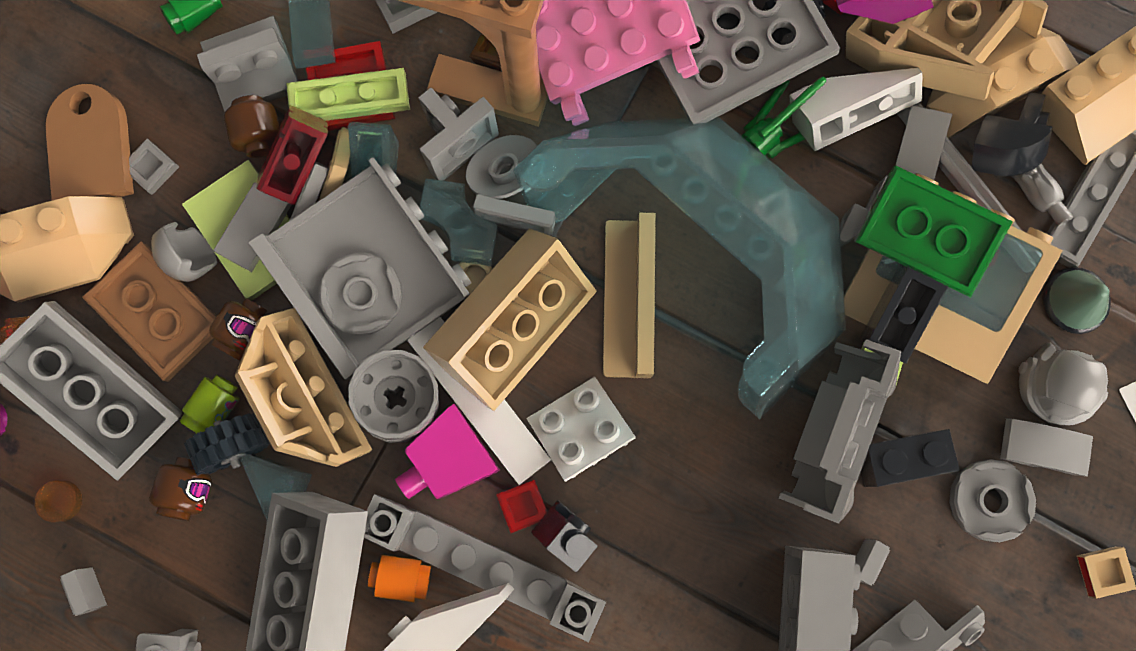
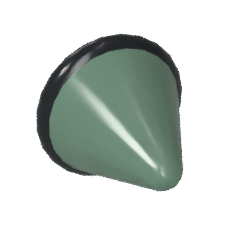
[1043,267,1111,334]

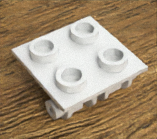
[526,377,636,482]

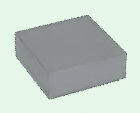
[129,139,179,195]
[855,538,890,586]
[60,567,107,616]

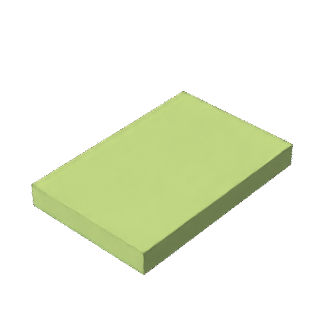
[182,160,290,301]

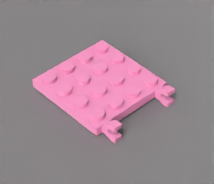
[536,0,701,126]

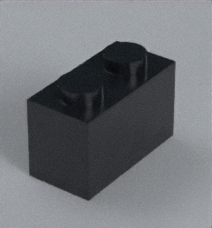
[860,264,949,364]
[860,429,960,487]

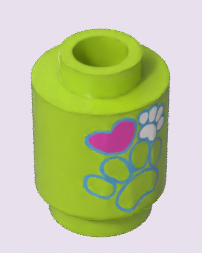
[180,374,240,433]

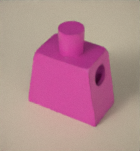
[395,404,500,499]

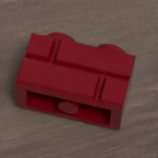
[256,105,328,205]

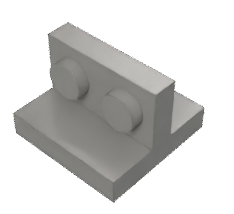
[197,16,299,112]
[418,88,499,183]

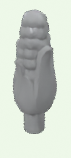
[1011,164,1073,226]

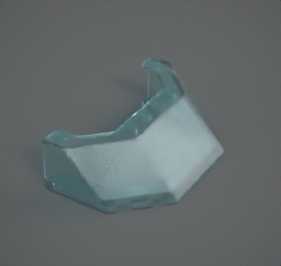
[513,117,846,419]

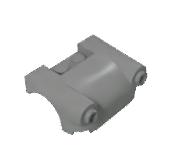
[779,340,901,524]

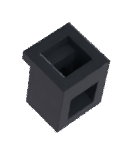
[531,500,598,572]

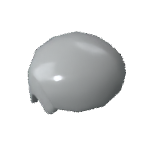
[151,222,217,282]

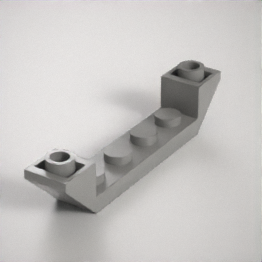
[364,494,606,643]

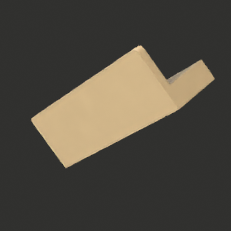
[603,213,656,378]

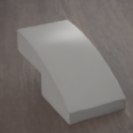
[829,175,888,251]
[1000,419,1093,477]

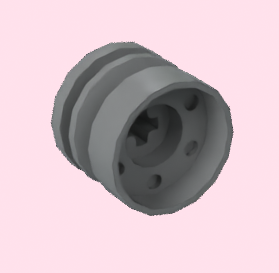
[349,350,439,443]

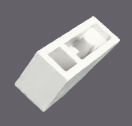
[789,68,922,151]
[383,583,514,651]

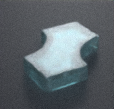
[420,178,498,266]

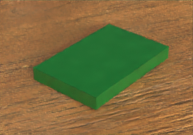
[854,165,1013,298]

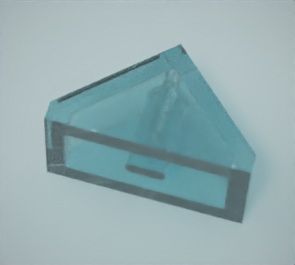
[348,122,399,178]
[240,454,312,520]

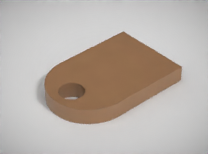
[46,84,134,201]

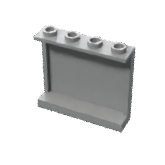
[248,157,472,380]

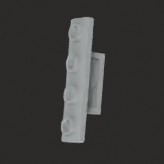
[853,600,985,651]

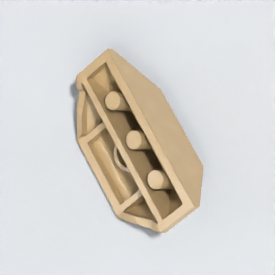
[926,26,1079,139]
[0,196,134,303]
[235,308,372,467]

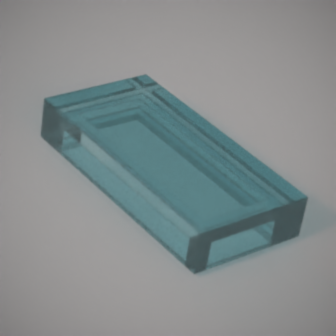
[288,0,335,69]

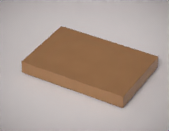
[82,241,217,382]

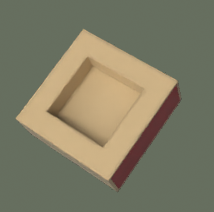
[1077,546,1136,599]

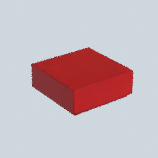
[496,480,547,533]

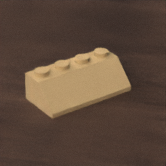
[1042,26,1136,165]
[423,228,597,411]

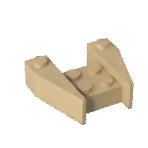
[846,0,1048,101]

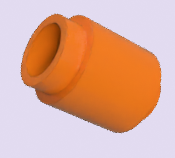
[368,555,431,603]

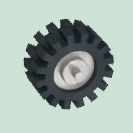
[184,413,269,475]

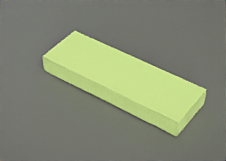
[286,68,410,121]

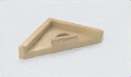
[319,127,355,201]

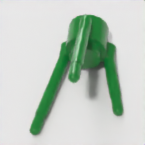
[741,77,826,159]

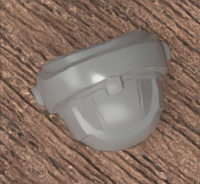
[1018,343,1108,425]

